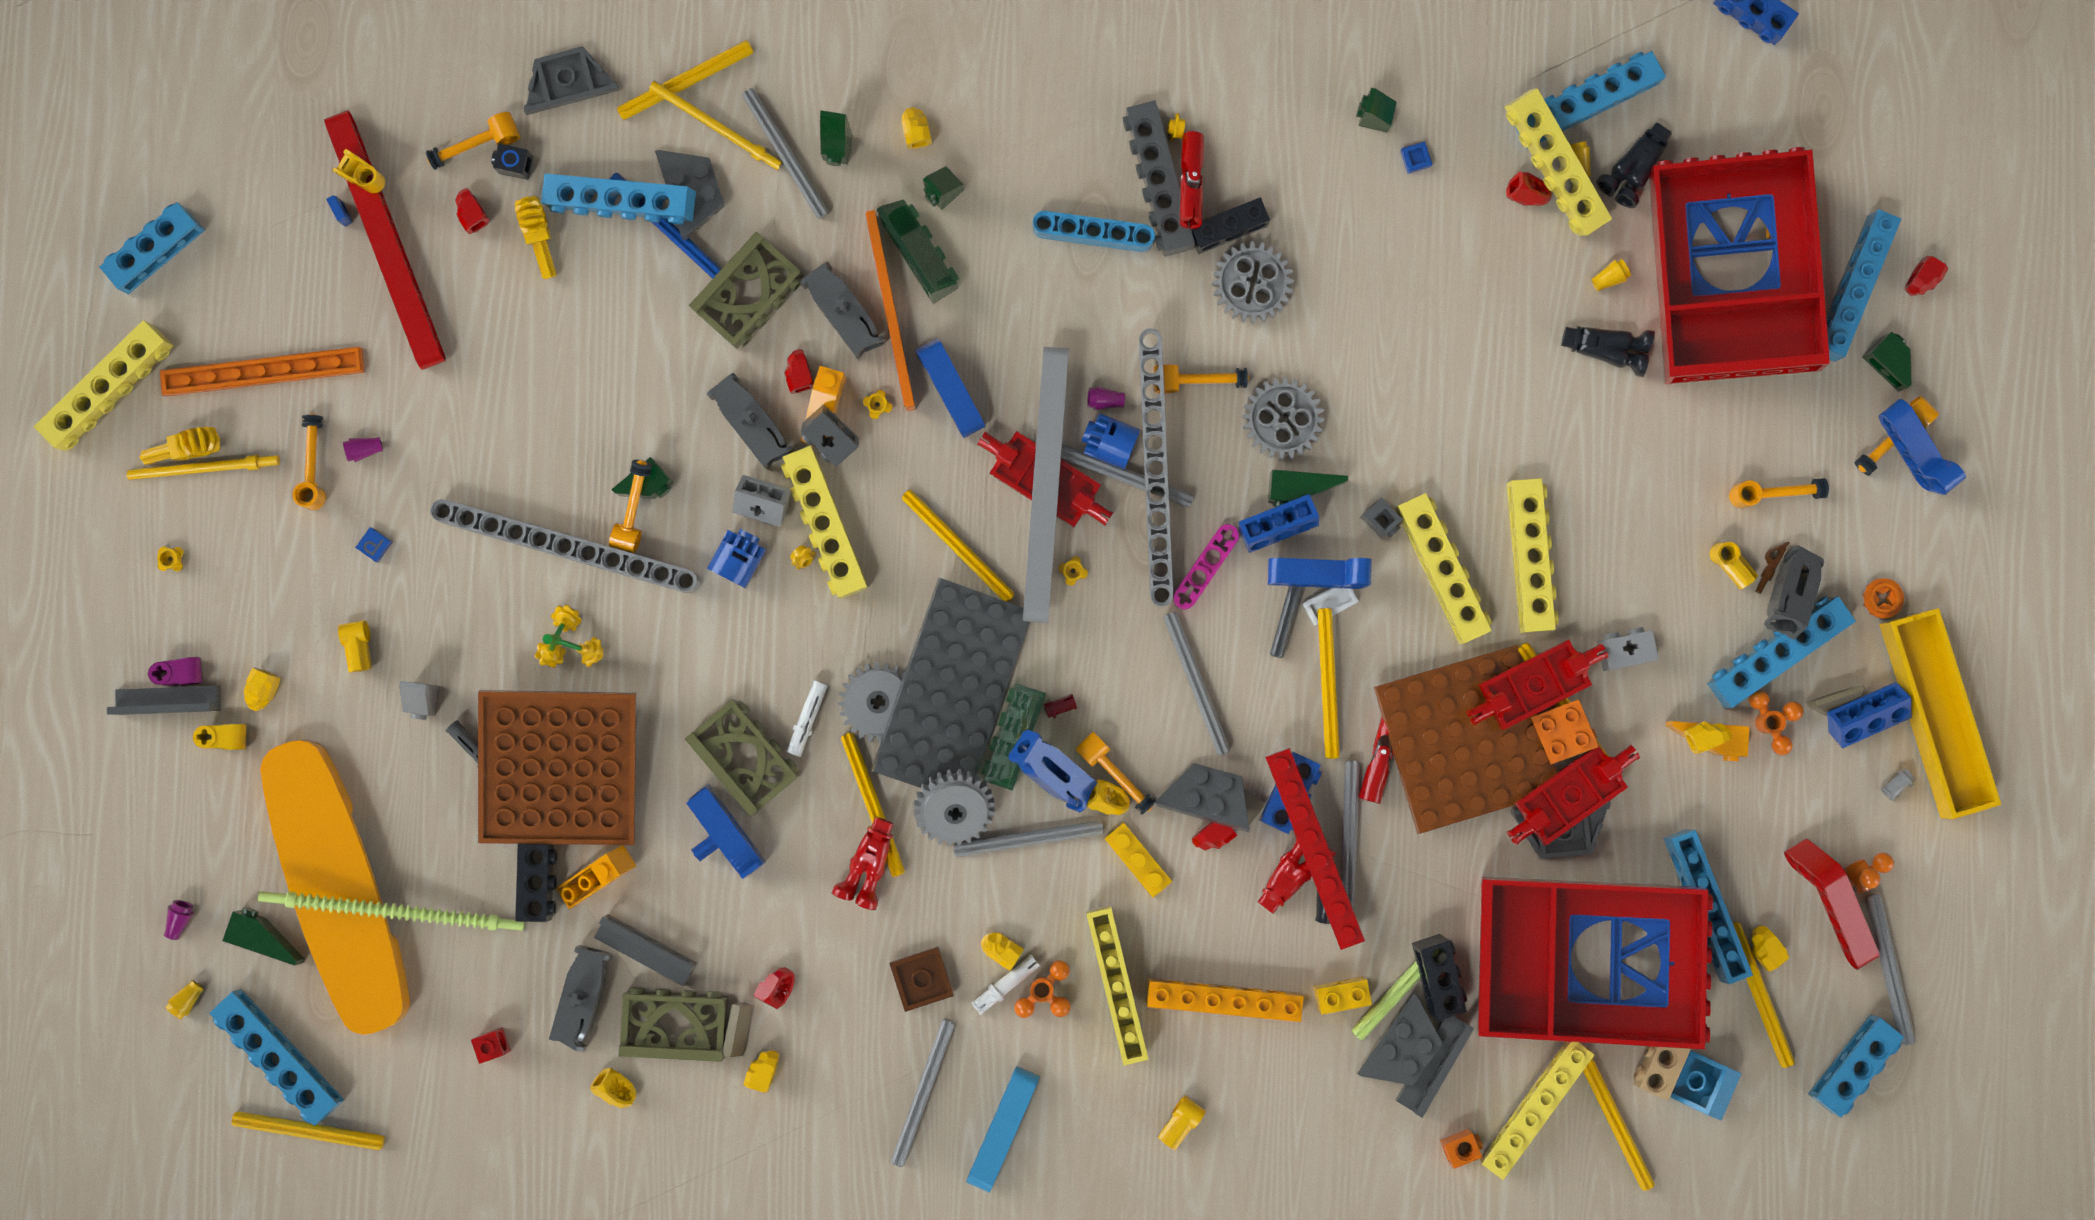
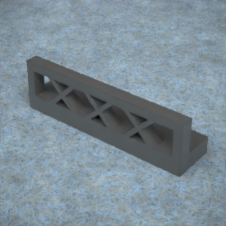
[107,686,221,715]
[594,915,697,986]
[1395,1016,1474,1118]

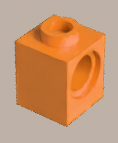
[1440,1129,1483,1169]

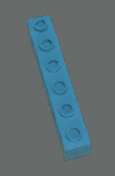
[1515,51,1666,149]
[541,174,696,225]
[1826,209,1901,362]
[1707,596,1856,709]
[1663,829,1753,985]
[209,989,345,1126]

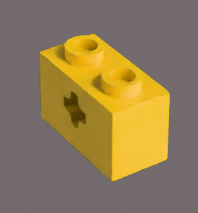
[1313,976,1372,1015]

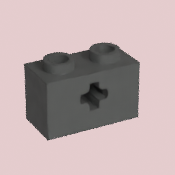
[801,404,859,467]

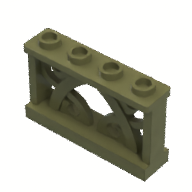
[689,231,804,349]
[685,699,800,817]
[618,987,728,1062]

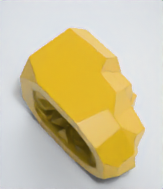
[902,107,932,149]
[244,667,280,711]
[1684,721,1732,754]
[1086,779,1130,815]
[1751,925,1790,972]
[981,932,1024,971]
[743,1049,780,1093]
[590,1068,636,1108]

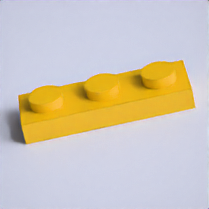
[1104,822,1172,898]

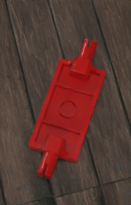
[977,431,1114,528]
[1467,639,1609,730]
[1507,745,1640,845]

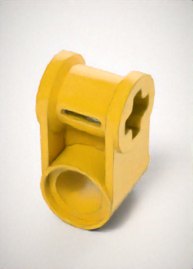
[332,149,385,193]
[192,724,246,750]

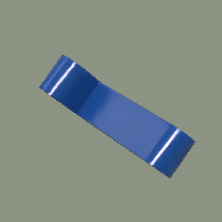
[915,338,986,439]
[1878,399,1966,495]
[1268,558,1372,589]

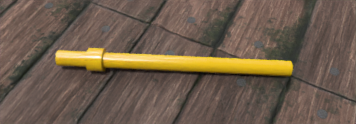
[649,81,783,171]
[127,455,280,480]

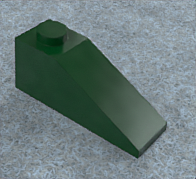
[820,110,853,166]
[1268,469,1348,507]
[222,907,305,966]

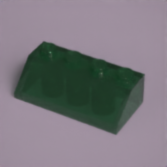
[876,199,959,304]
[981,684,1046,791]

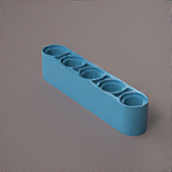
[1033,211,1155,252]
[966,1066,1040,1193]

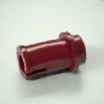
[1043,694,1077,719]

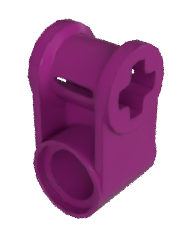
[148,657,203,686]

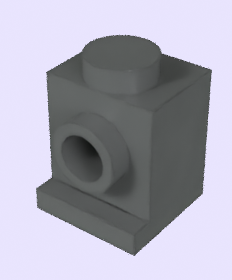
[1360,497,1403,539]

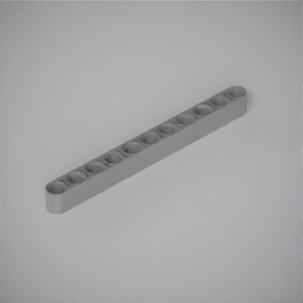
[1139,328,1173,607]
[1023,347,1069,623]
[430,499,700,594]

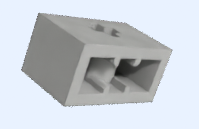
[732,475,791,527]
[1597,627,1659,671]

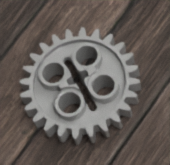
[1212,241,1294,324]
[1242,377,1325,460]

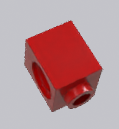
[471,1027,511,1064]

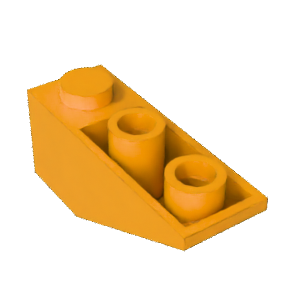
[556,845,636,910]

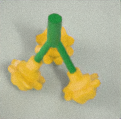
[535,604,604,668]

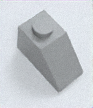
[399,681,440,720]

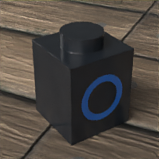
[491,143,534,180]

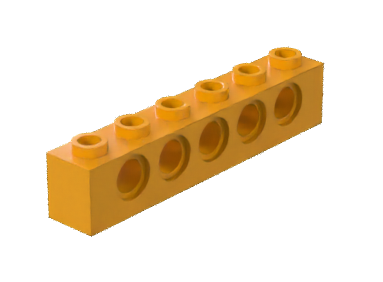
[1146,978,1304,1022]

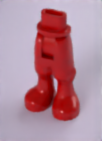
[831,817,894,910]
[1257,832,1337,914]

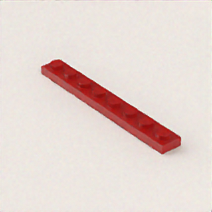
[1265,748,1365,950]

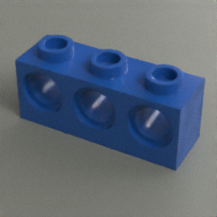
[1713,0,1799,45]
[1238,494,1319,553]
[1827,682,1912,749]
[1259,752,1322,834]

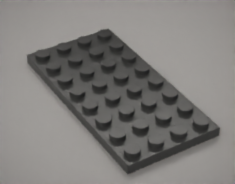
[871,578,1029,788]

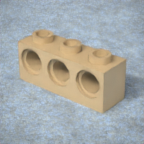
[1633,1046,1691,1101]

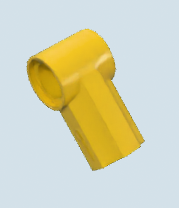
[1709,542,1758,590]
[338,620,372,673]
[1157,1095,1206,1151]

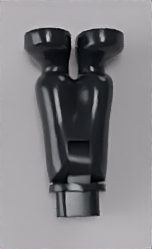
[1596,123,1672,209]
[1561,326,1655,377]

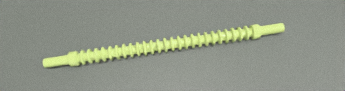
[258,891,524,931]

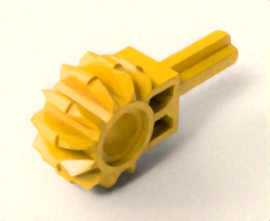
[515,196,557,279]
[140,426,221,465]

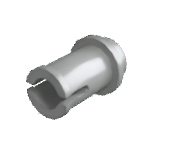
[1881,769,1916,801]

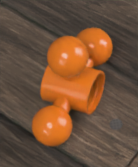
[1748,690,1804,755]
[1844,853,1894,893]
[1014,960,1071,1018]

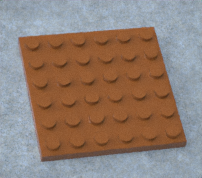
[1374,645,1557,834]
[478,690,636,845]

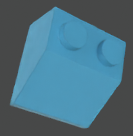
[1670,1050,1742,1121]

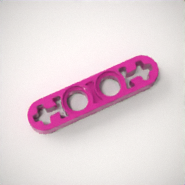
[1173,524,1239,610]

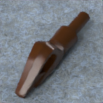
[1755,542,1790,594]

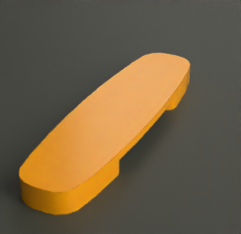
[260,740,410,1035]

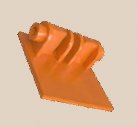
[1531,699,1599,764]

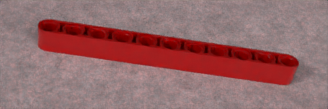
[324,110,446,370]

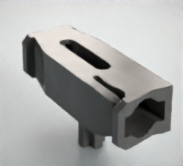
[800,261,887,359]
[707,373,795,469]
[1764,545,1825,640]
[549,945,613,1052]

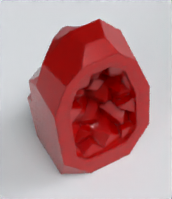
[1506,171,1552,206]
[455,188,490,234]
[1905,256,1948,296]
[784,349,814,394]
[1192,822,1238,851]
[753,967,795,1010]

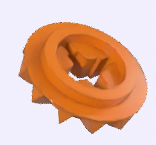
[1862,578,1904,619]

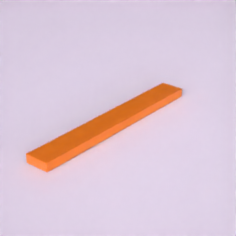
[865,210,916,411]
[159,347,365,397]

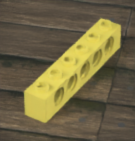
[1504,88,1612,236]
[33,320,174,451]
[781,446,868,599]
[1506,478,1559,633]
[1395,493,1492,645]
[1086,906,1149,1066]
[1480,1041,1595,1180]

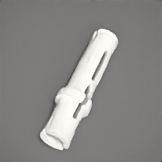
[786,680,828,757]
[971,954,1041,1015]

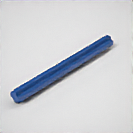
[610,172,722,279]

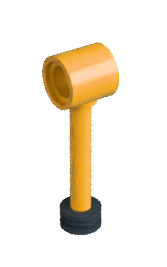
[426,112,521,170]
[1153,364,1249,394]
[1854,395,1940,476]
[292,414,326,511]
[609,459,652,554]
[1729,478,1829,509]
[1075,732,1156,815]

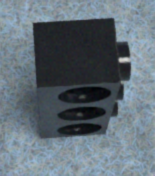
[1191,197,1270,255]
[515,844,558,922]
[1412,934,1467,1021]

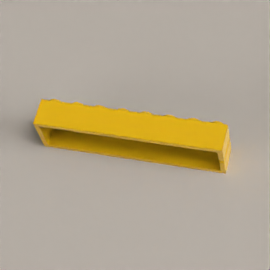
[1879,608,2002,819]

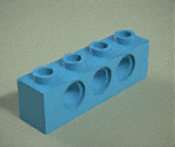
[99,202,205,295]
[1808,1014,1904,1118]

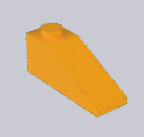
[800,366,847,446]
[1666,721,1749,762]

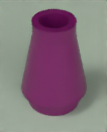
[1087,385,1125,410]
[343,437,383,463]
[164,900,194,940]

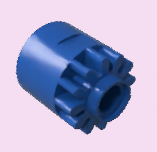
[1081,414,1141,470]
[707,529,766,589]

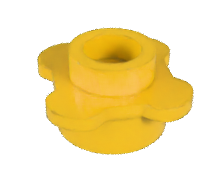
[1167,113,1185,141]
[863,390,892,419]
[790,545,816,570]
[157,546,184,572]
[1058,556,1088,586]

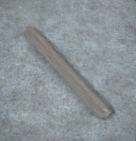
[742,88,829,219]
[1061,444,1194,507]
[1164,612,1230,755]
[1341,760,1360,910]
[953,820,1104,857]
[1866,894,1915,1045]
[891,1019,955,1167]

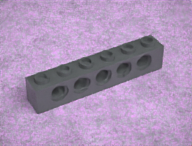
[1122,100,1195,257]

